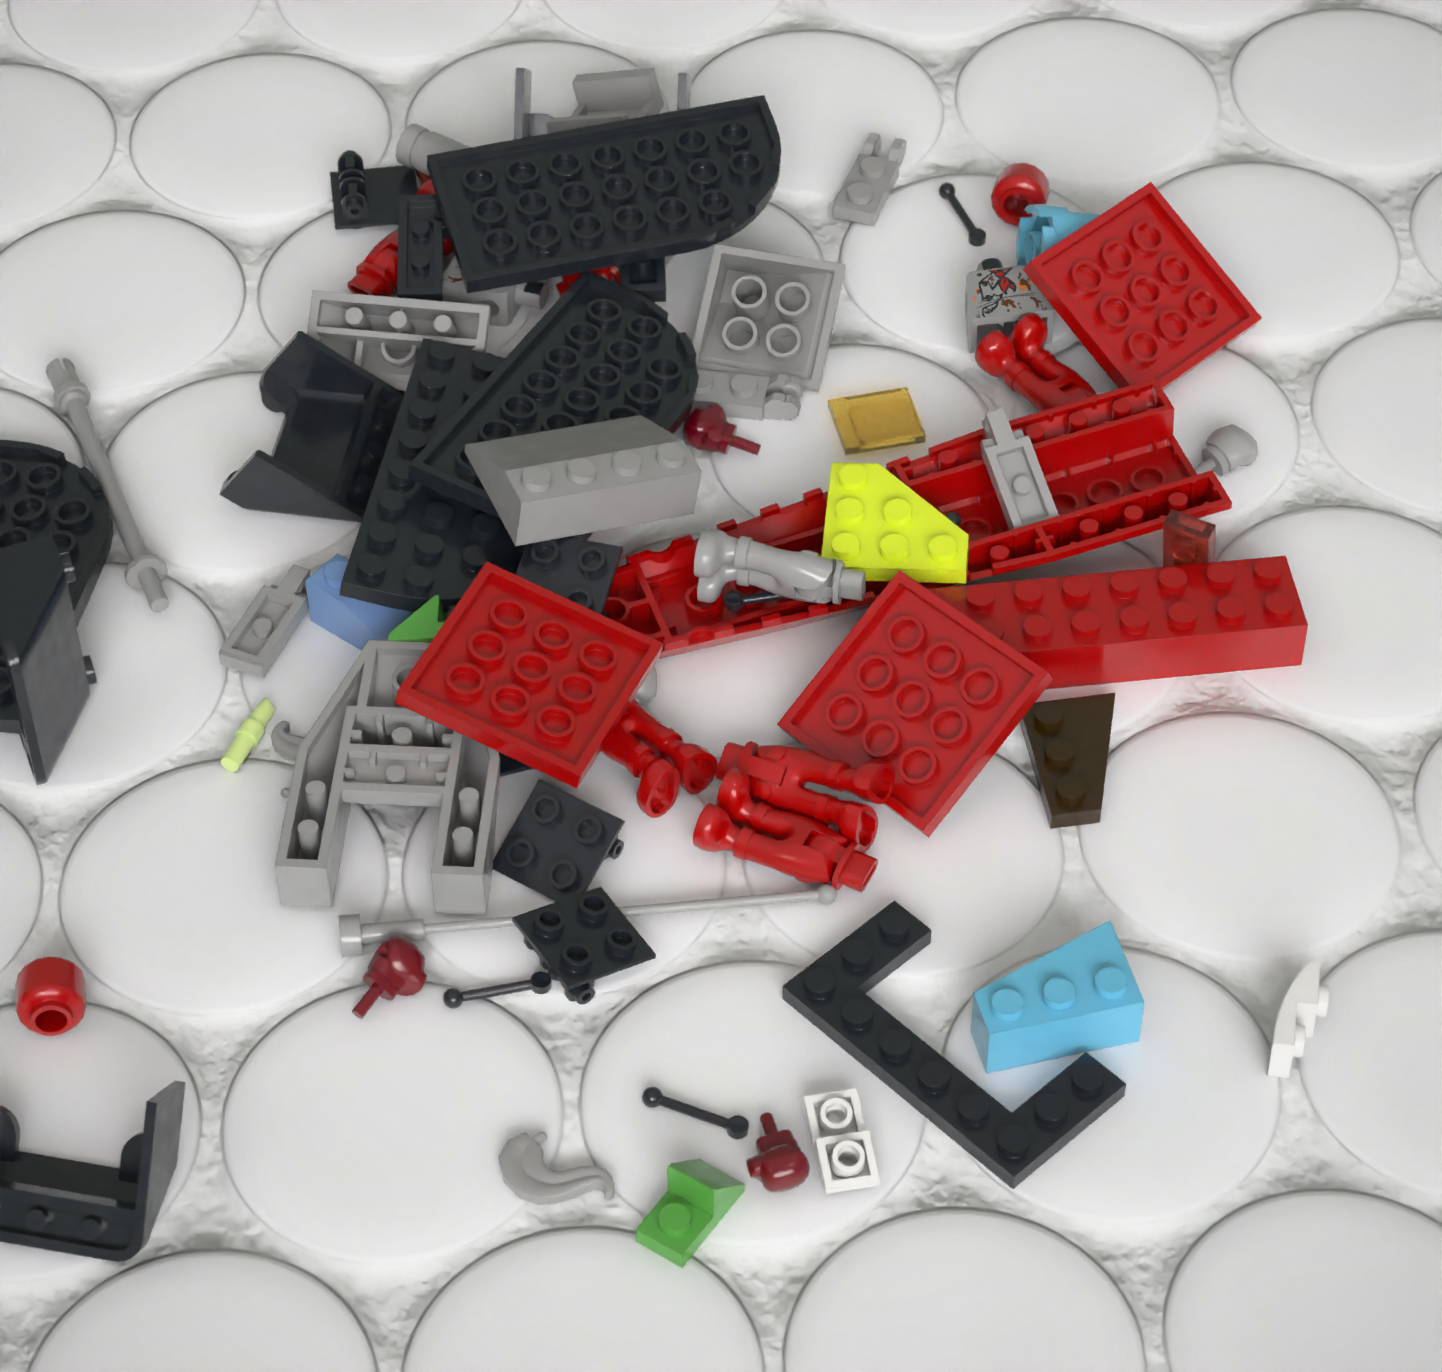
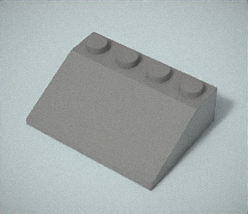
[465,415,702,546]

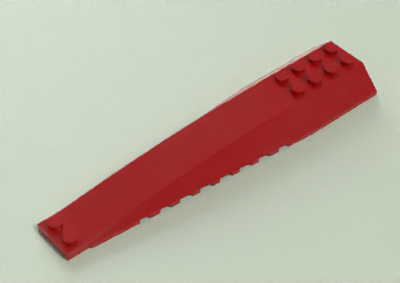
[603,378,1232,659]

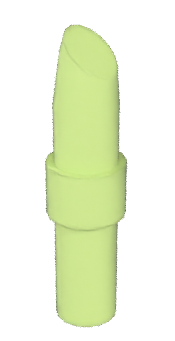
[221,697,275,772]

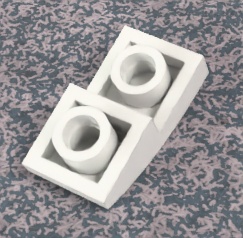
[1267,962,1329,1078]
[803,1088,880,1194]

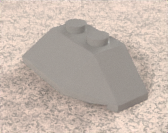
[307,290,491,393]

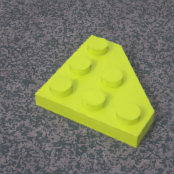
[821,462,969,584]

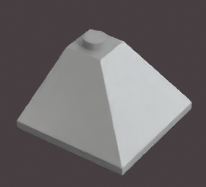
[692,244,846,392]

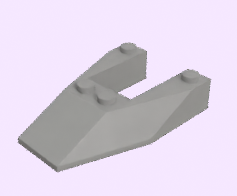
[275,640,500,915]

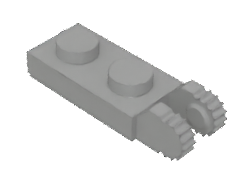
[833,133,906,226]
[690,369,805,421]

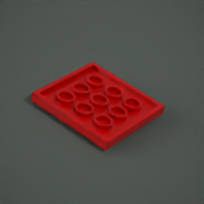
[1023,182,1262,390]
[395,562,664,789]
[777,570,1053,838]

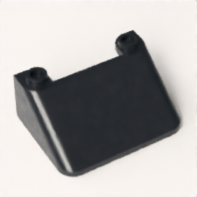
[219,331,404,523]
[0,534,97,786]

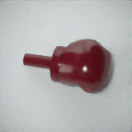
[682,405,761,455]
[352,936,427,1019]
[746,1113,810,1192]

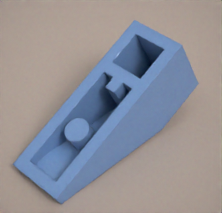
[305,553,413,651]

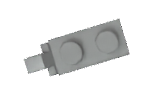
[980,408,1059,530]
[218,564,311,678]

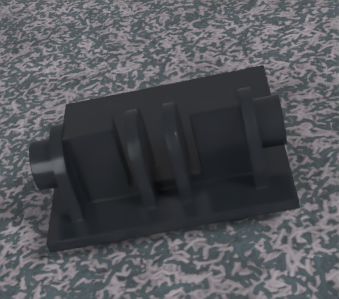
[330,150,418,230]
[516,537,623,618]
[493,779,625,902]
[512,887,656,1005]

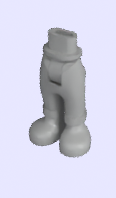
[694,528,866,605]

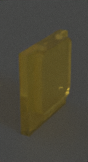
[828,387,926,455]

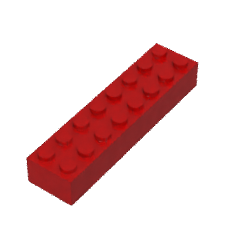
[928,556,1308,690]

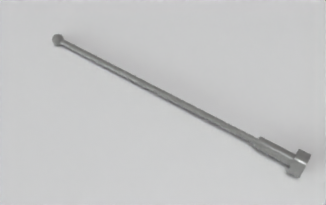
[339,884,837,957]

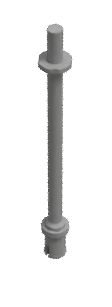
[45,358,169,612]

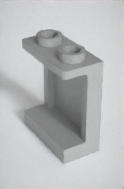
[546,68,664,133]

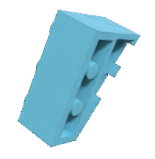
[970,921,1144,1073]

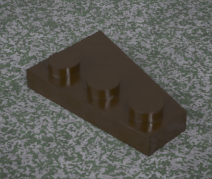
[1019,692,1116,829]

